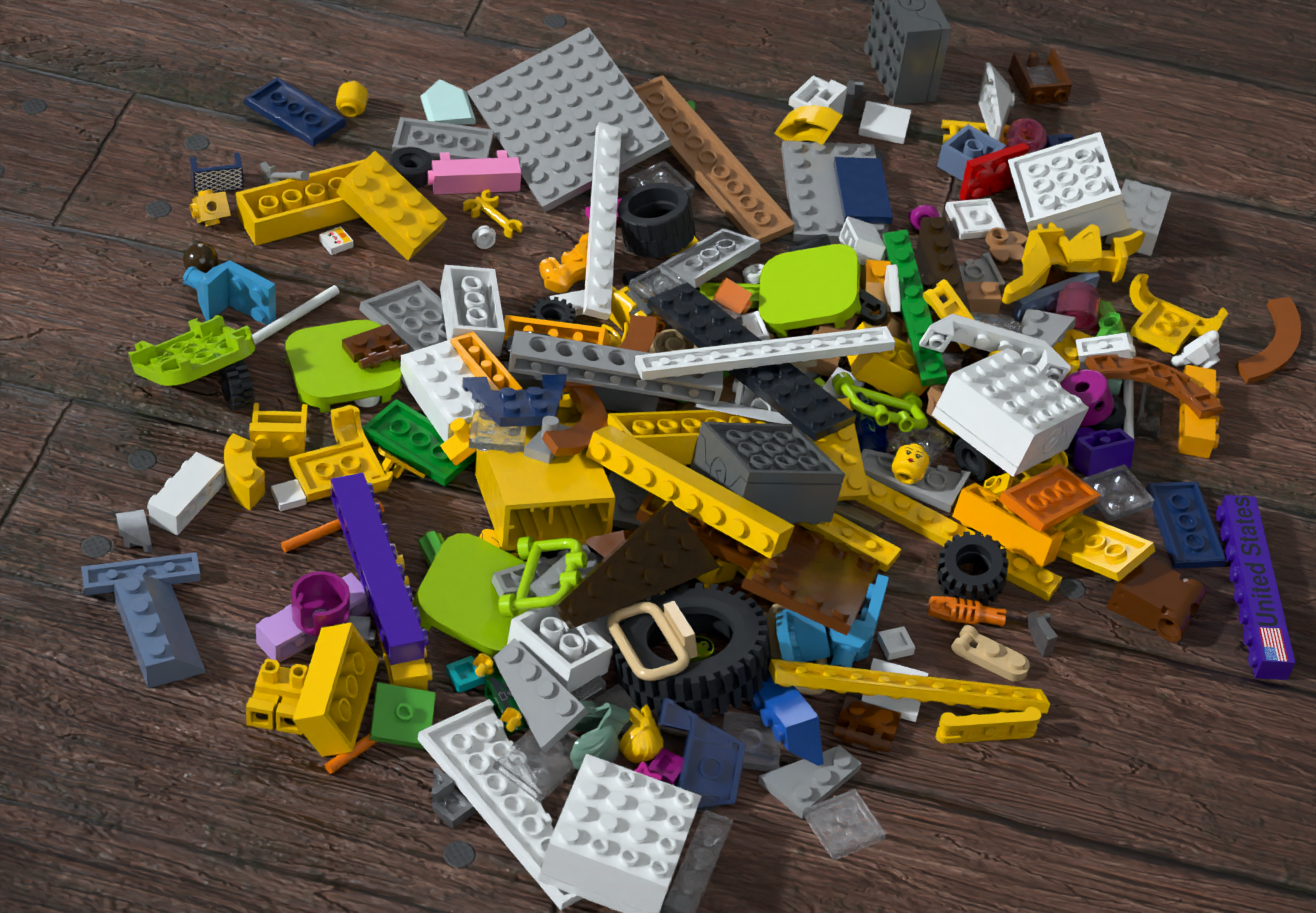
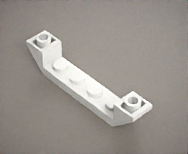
[919,314,1071,383]

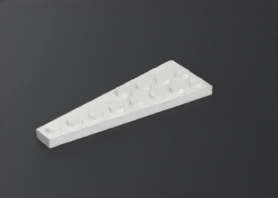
[418,699,583,910]

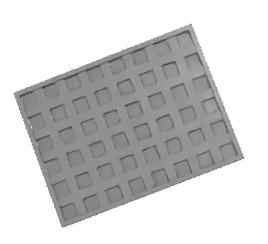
[467,27,671,213]

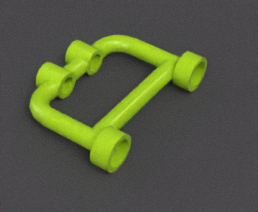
[832,372,928,432]
[499,536,588,618]

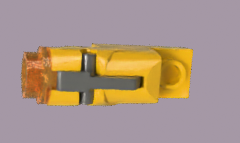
[609,286,665,338]

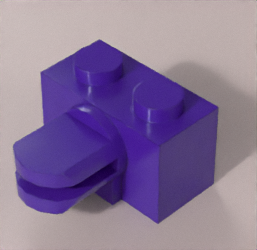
[1073,427,1135,478]

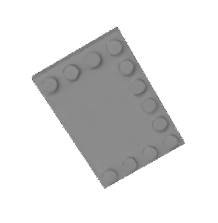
[781,141,888,243]

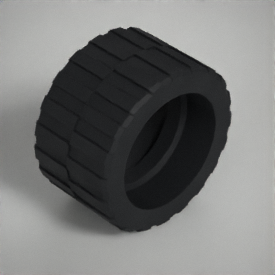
[617,182,696,258]

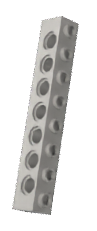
[508,330,723,406]

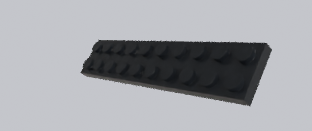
[647,282,856,442]

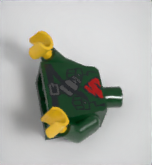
[473,653,532,737]

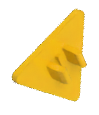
[378,447,425,479]

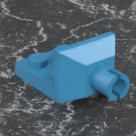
[183,260,276,325]
[827,574,889,668]
[775,609,831,662]

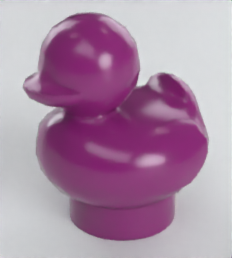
[908,205,941,232]

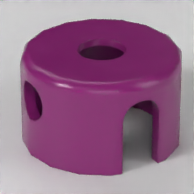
[1060,369,1114,427]
[291,571,350,637]

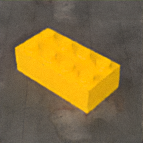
[337,151,447,261]
[293,622,379,757]

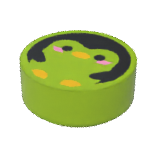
[690,636,714,662]

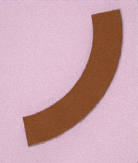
[1235,296,1301,384]
[563,315,656,392]
[1085,354,1224,419]
[542,387,607,456]

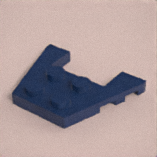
[462,374,567,427]
[658,698,746,808]

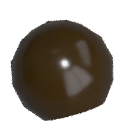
[183,243,219,273]

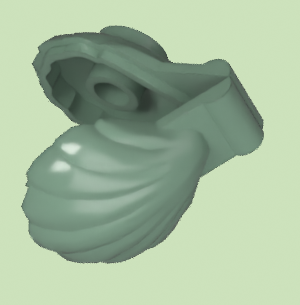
[570,701,630,771]

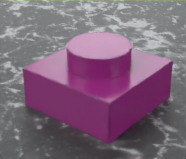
[648,748,683,786]

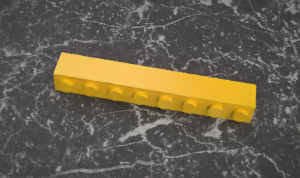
[585,425,794,559]

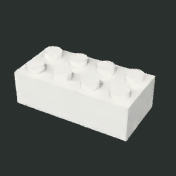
[440,265,505,356]
[401,340,496,442]

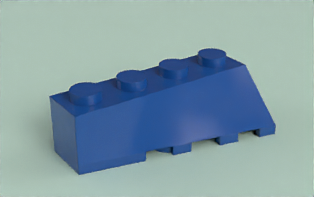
[749,672,824,766]

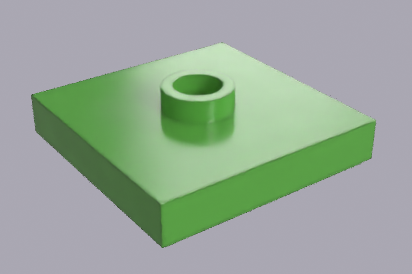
[369,682,436,750]

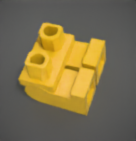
[246,659,308,735]

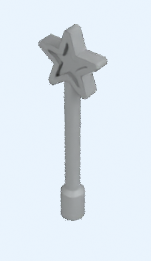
[260,161,310,184]

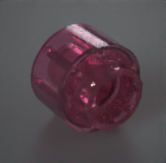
[1003,118,1047,154]
[1055,282,1101,329]

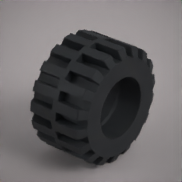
[937,531,1008,606]

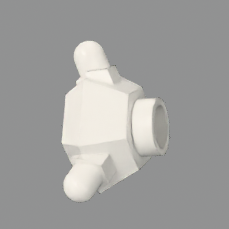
[1171,330,1220,368]

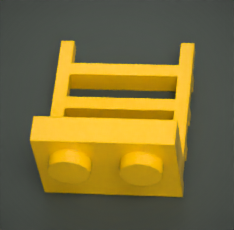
[249,403,308,458]

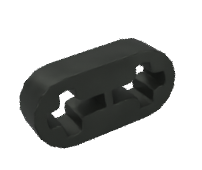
[854,288,887,326]

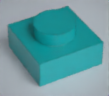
[446,656,485,693]

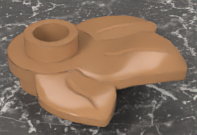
[985,227,1027,263]

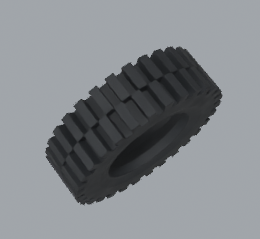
[611,583,772,718]

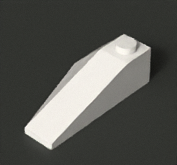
[978,63,1015,141]

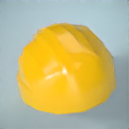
[619,705,664,763]

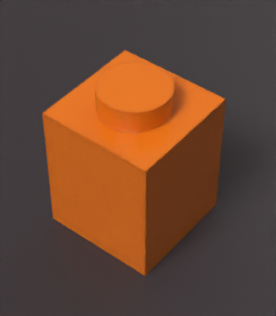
[711,278,752,317]

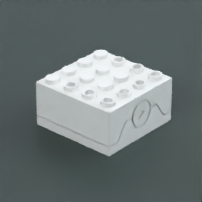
[1008,132,1130,241]
[932,348,1089,477]
[538,754,701,913]

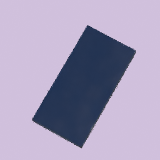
[244,77,346,147]
[833,157,893,224]
[1145,482,1227,569]

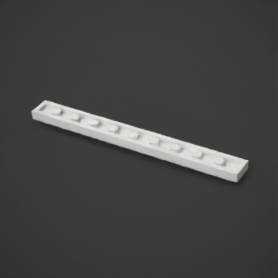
[583,122,622,320]
[635,326,895,380]

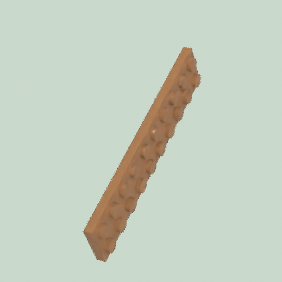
[632,76,795,245]

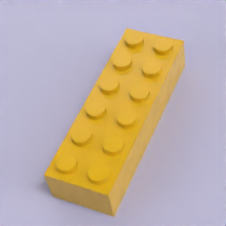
[236,159,365,246]
[607,410,766,466]

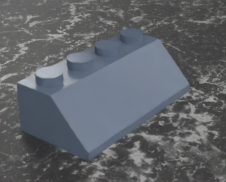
[114,574,205,688]

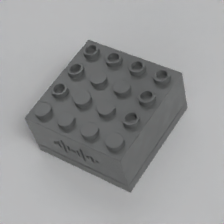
[864,0,951,105]
[690,422,845,524]

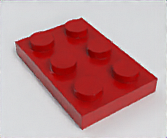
[959,143,1030,201]

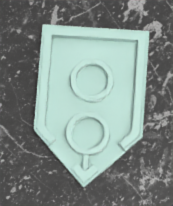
[421,79,476,125]

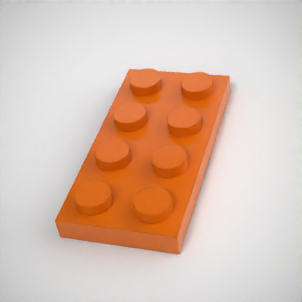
[999,463,1101,532]

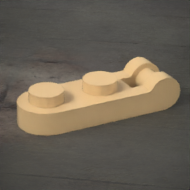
[951,625,1030,681]

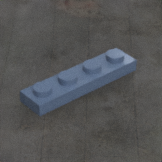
[1012,272,1100,322]
[81,552,201,596]

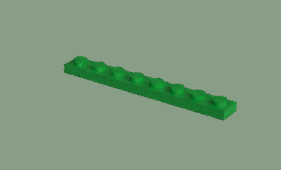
[883,230,947,387]

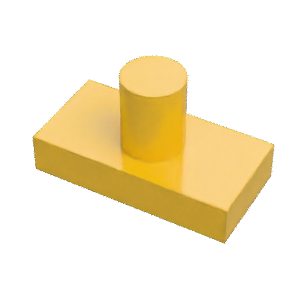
[440,413,494,466]

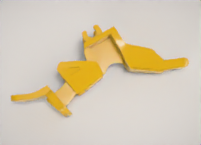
[1002,222,1145,304]

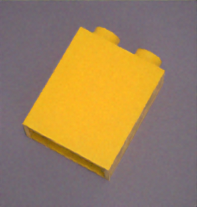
[475,423,615,551]

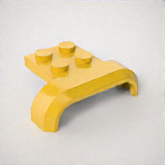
[1129,274,1229,355]
[289,405,393,502]

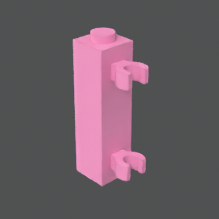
[427,150,521,195]

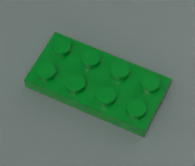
[362,399,476,487]

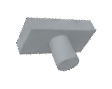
[524,416,570,464]

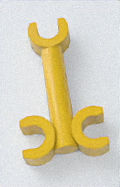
[463,189,522,239]

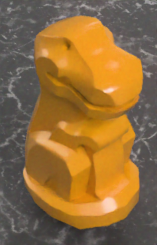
[539,232,589,293]

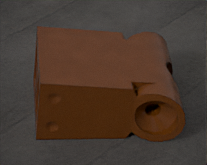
[1106,557,1207,643]

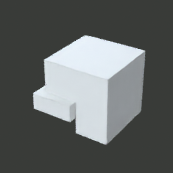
[789,76,847,115]

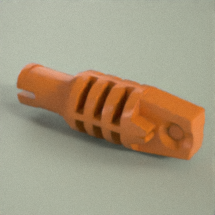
[928,596,1006,627]

